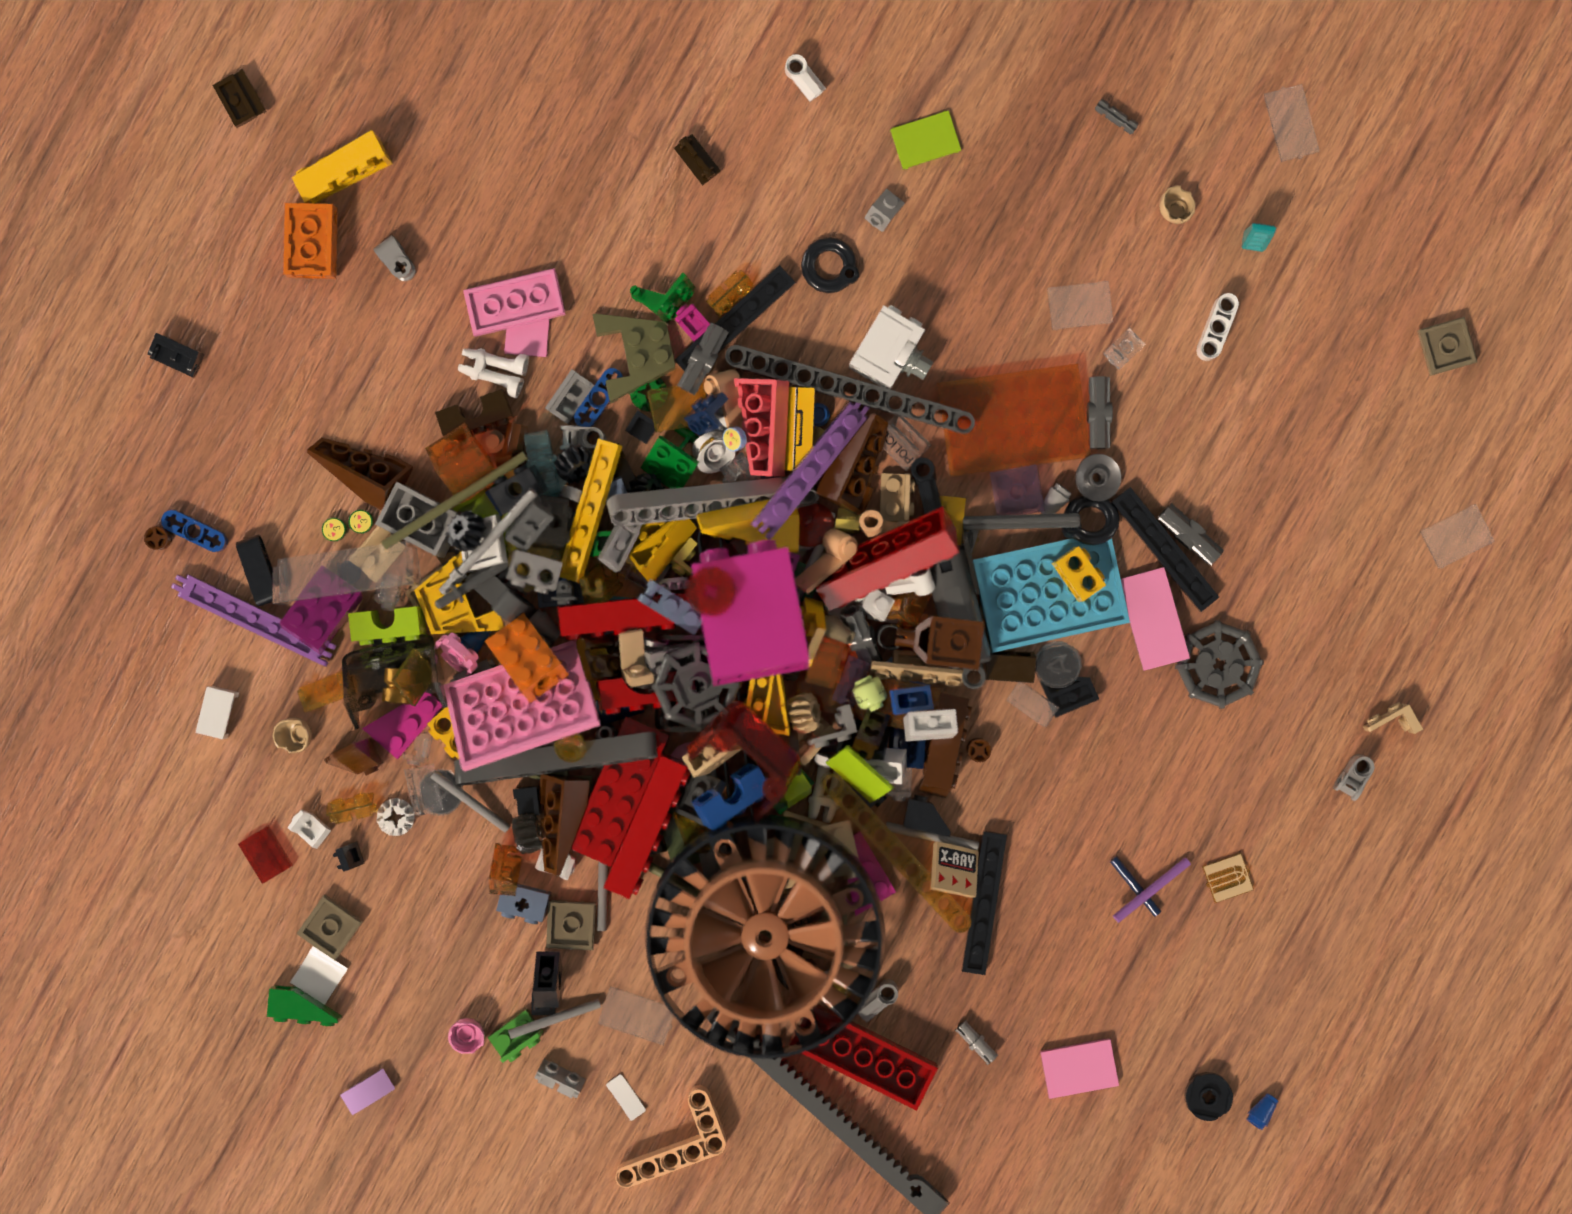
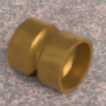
[381,668,416,705]

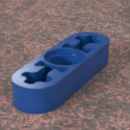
[574,368,623,427]
[161,510,228,552]

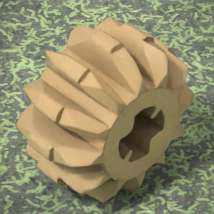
[788,693,822,734]

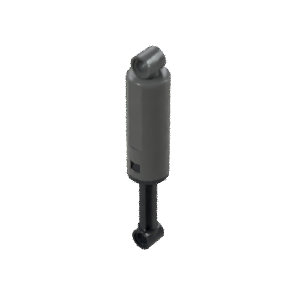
[911,457,992,689]

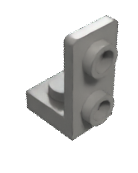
[807,704,857,748]

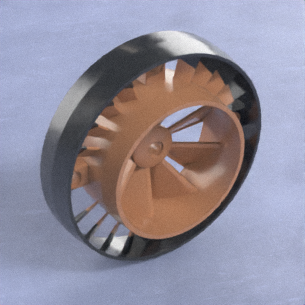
[645,815,885,1059]

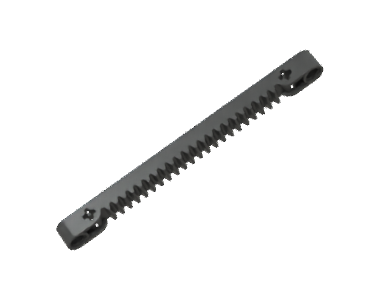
[707,1007,950,1214]

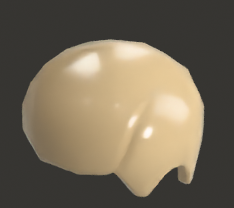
[1159,185,1196,224]
[272,717,312,753]

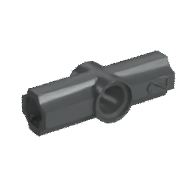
[677,323,729,395]
[1086,376,1113,449]
[1157,503,1224,566]
[840,604,883,672]

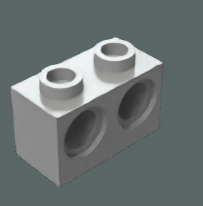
[506,550,563,594]

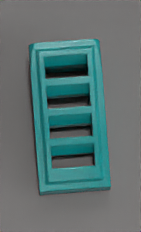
[1241,223,1276,252]

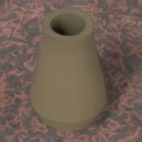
[824,614,855,644]

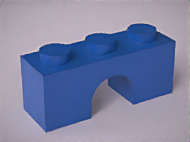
[691,763,772,830]

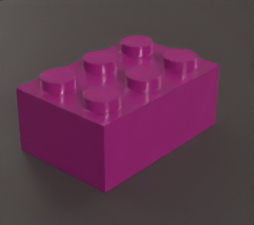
[279,566,363,655]

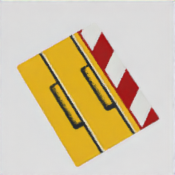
[785,387,815,471]

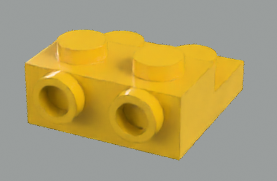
[799,597,826,667]

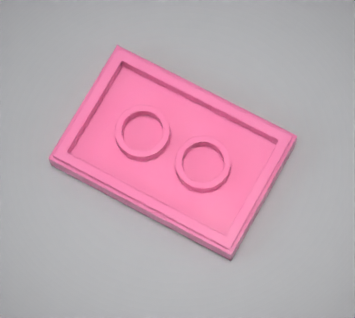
[1040,1038,1119,1099]

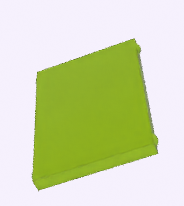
[890,110,961,170]
[825,746,894,803]

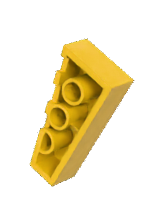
[292,130,393,203]

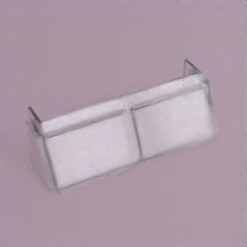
[273,541,421,605]

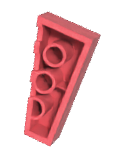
[734,378,789,477]

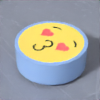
[723,426,747,451]

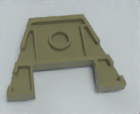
[593,314,675,403]

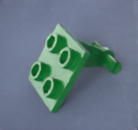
[630,273,695,323]
[640,423,699,489]

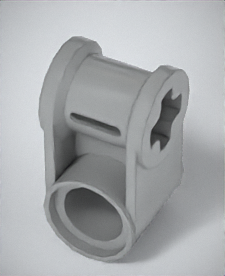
[373,235,416,281]
[560,426,607,450]
[1333,754,1375,801]

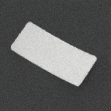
[606,1074,646,1121]

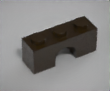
[435,389,514,443]

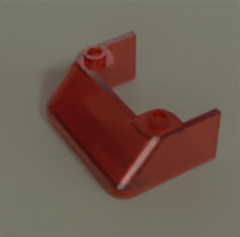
[687,701,801,821]

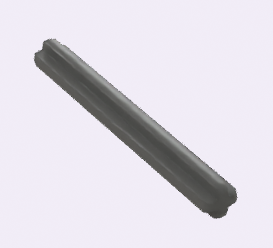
[963,513,1081,530]

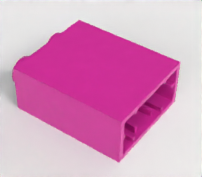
[692,540,810,686]

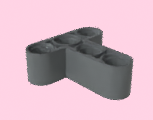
[465,568,537,622]

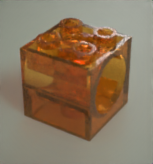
[425,423,499,504]

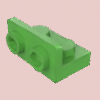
[488,1009,543,1063]

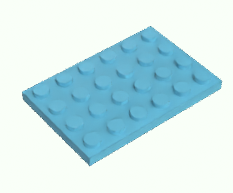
[972,538,1130,653]

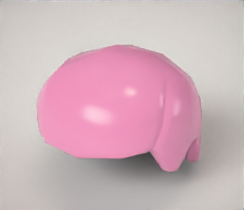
[448,1018,485,1054]

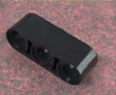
[236,535,282,607]

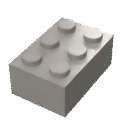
[375,482,458,558]

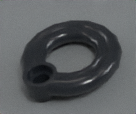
[801,237,859,294]
[1062,495,1120,545]

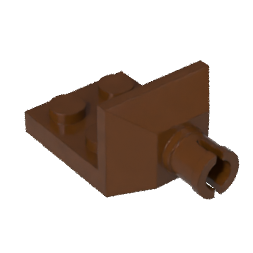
[895,616,985,670]

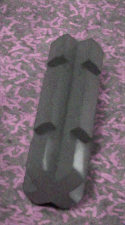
[1095,99,1138,134]

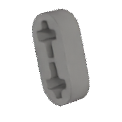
[560,484,582,504]

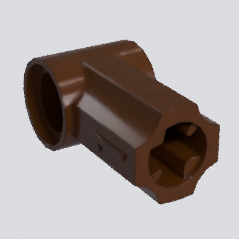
[495,423,528,470]

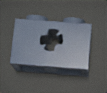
[496,881,551,924]

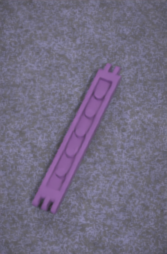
[751,401,870,540]
[171,574,337,667]

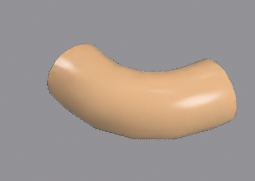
[859,510,897,539]

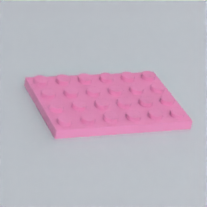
[443,639,600,771]

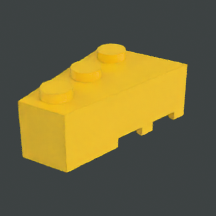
[628,519,697,581]
[742,674,791,736]

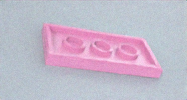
[463,268,566,337]
[1121,567,1190,671]

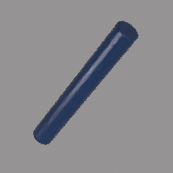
[1110,856,1161,917]

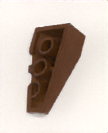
[816,413,888,516]
[307,437,413,511]
[324,737,383,776]
[539,774,590,876]

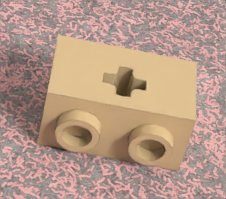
[682,729,742,778]

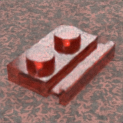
[238,826,293,884]

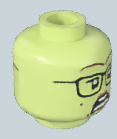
[852,675,887,712]

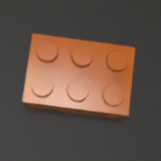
[283,203,338,279]
[485,613,569,703]

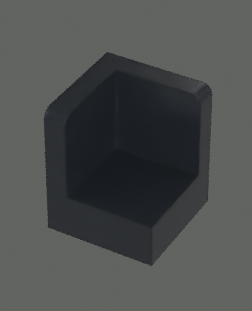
[625,410,659,445]
[513,785,542,816]

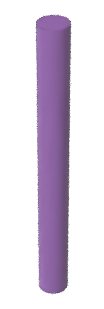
[1113,857,1191,923]

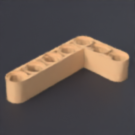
[615,1085,726,1188]

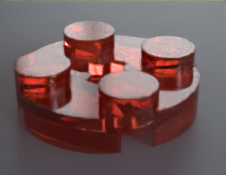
[687,567,736,617]

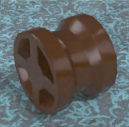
[144,526,172,550]
[966,738,991,763]

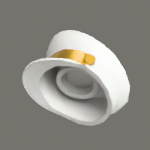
[692,431,735,473]

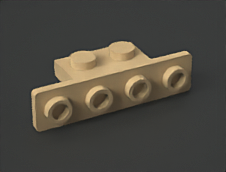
[869,650,964,687]

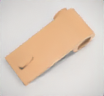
[704,369,743,429]
[794,528,858,593]

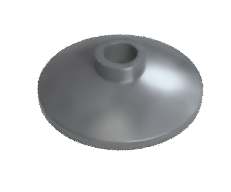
[1075,454,1121,501]

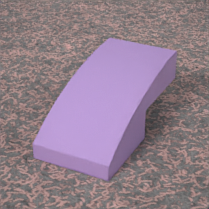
[340,1069,395,1115]

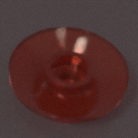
[797,503,834,547]

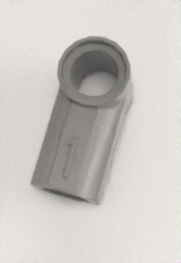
[858,979,898,1023]

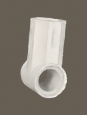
[785,54,826,102]
[885,568,935,596]

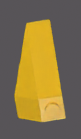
[696,499,799,553]

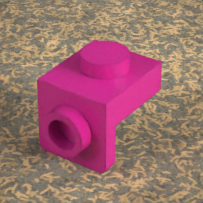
[675,303,710,342]

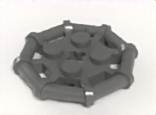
[1175,620,1264,709]
[652,641,742,731]

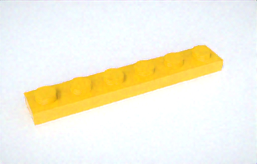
[559,439,623,583]

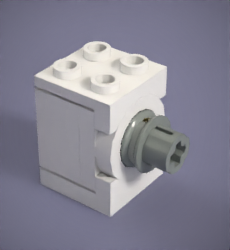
[848,305,933,389]

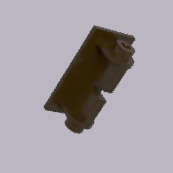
[674,134,721,186]

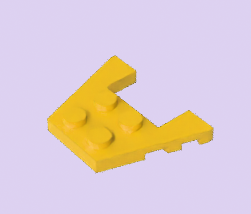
[414,552,506,634]

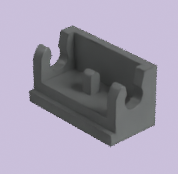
[505,495,554,552]

